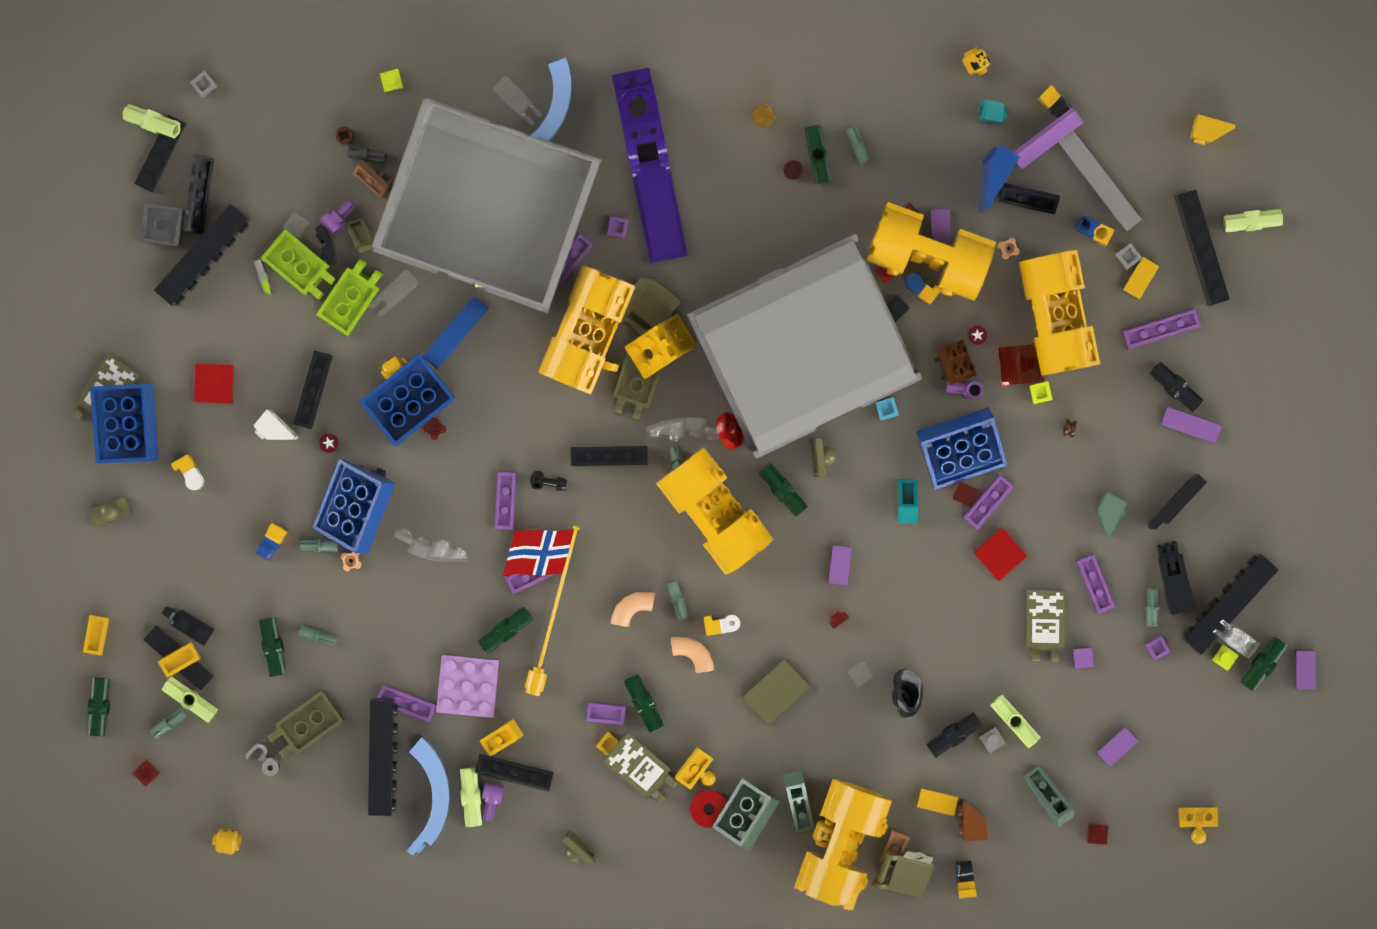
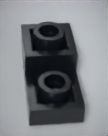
[315,225,337,265]

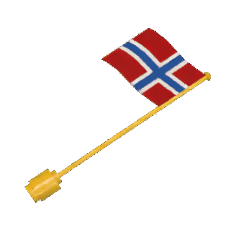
[502,525,580,696]

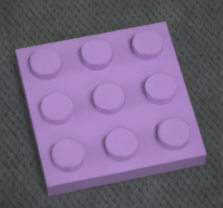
[436,655,499,718]

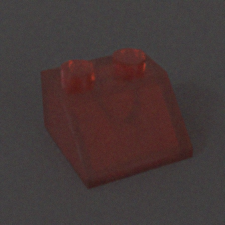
[998,344,1044,386]

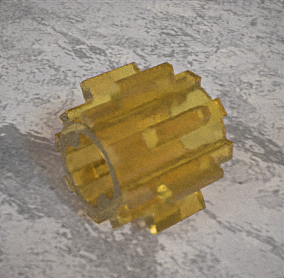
[751,104,776,129]

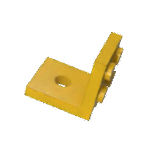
[624,314,698,379]

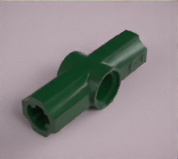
[804,125,832,185]
[758,463,808,517]
[478,607,533,654]
[259,617,287,677]
[1240,636,1288,692]
[624,674,664,733]
[87,677,110,737]

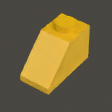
[1190,114,1236,145]

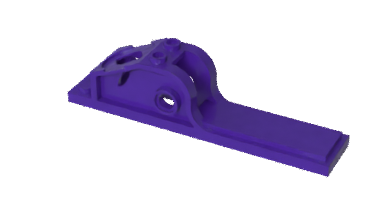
[612,68,688,264]

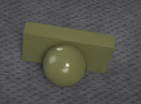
[345,218,375,253]
[810,438,836,477]
[88,497,132,527]
[562,831,598,866]

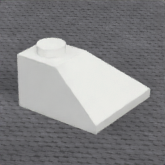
[254,409,299,440]

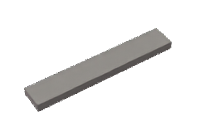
[1057,131,1142,232]

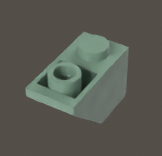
[1096,492,1128,537]

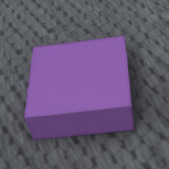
[606,216,629,239]
[1144,635,1171,661]
[1072,647,1094,669]

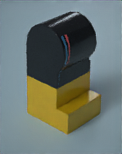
[1037,85,1074,118]
[955,860,977,898]

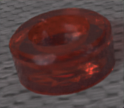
[783,160,803,180]

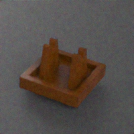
[934,339,977,385]

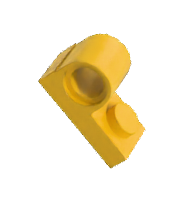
[480,719,524,756]

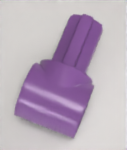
[319,199,356,235]
[946,381,984,399]
[482,783,504,821]

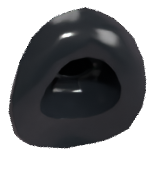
[892,669,923,718]

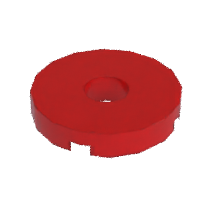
[716,412,743,450]
[690,789,727,828]

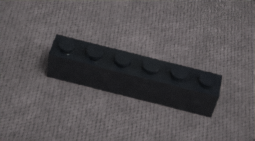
[1174,189,1230,306]
[154,204,250,306]
[1181,554,1279,655]
[368,698,398,816]

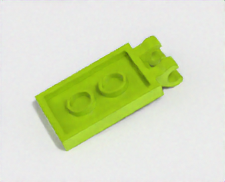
[261,229,337,300]
[316,259,383,336]

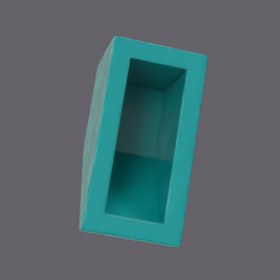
[978,99,1007,124]
[897,480,919,523]

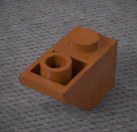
[958,800,987,841]

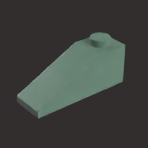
[1023,766,1074,828]
[783,770,815,834]

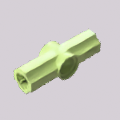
[122,104,181,139]
[1222,209,1283,232]
[161,676,218,723]
[990,694,1041,748]
[460,767,482,827]

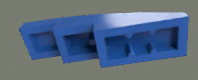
[423,297,489,369]

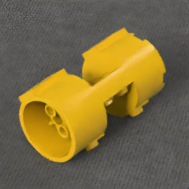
[866,202,996,301]
[1018,250,1100,376]
[538,265,635,394]
[656,447,774,575]
[794,779,892,910]

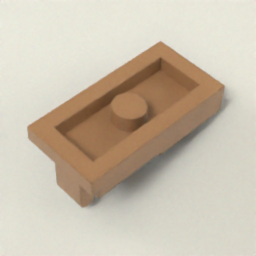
[353,160,393,198]
[879,829,910,869]

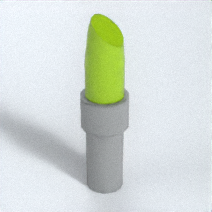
[254,259,271,295]

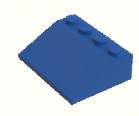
[978,145,1020,213]
[359,354,456,447]
[90,383,159,464]
[916,407,1007,490]
[312,459,396,553]

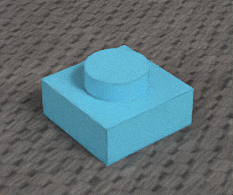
[875,397,899,421]

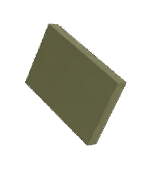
[742,659,810,726]

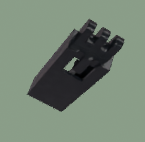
[1148,474,1207,529]
[1157,541,1195,615]

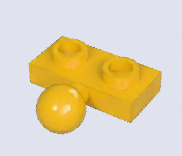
[674,747,716,790]
[1178,807,1218,844]

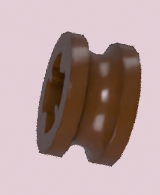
[336,127,354,145]
[1063,419,1077,438]

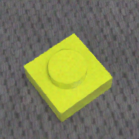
[380,69,404,93]
[1029,381,1053,404]
[1211,644,1239,671]

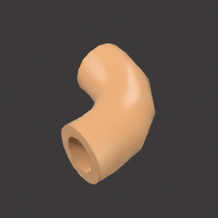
[610,592,655,627]
[671,636,714,673]

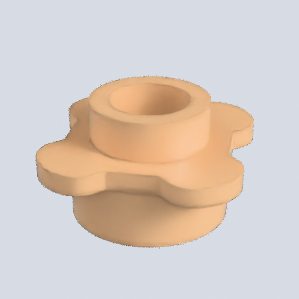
[998,237,1020,259]
[341,552,362,571]

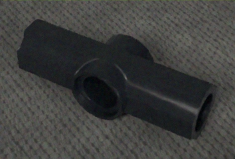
[1150,362,1204,412]
[926,712,983,758]

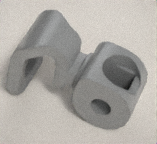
[245,742,280,776]

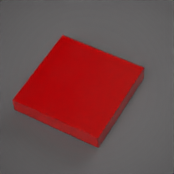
[193,364,234,404]
[973,528,1027,582]

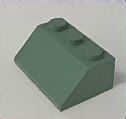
[712,778,780,850]

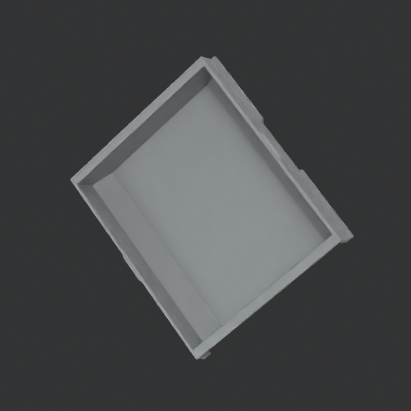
[372,98,602,313]
[687,234,922,459]

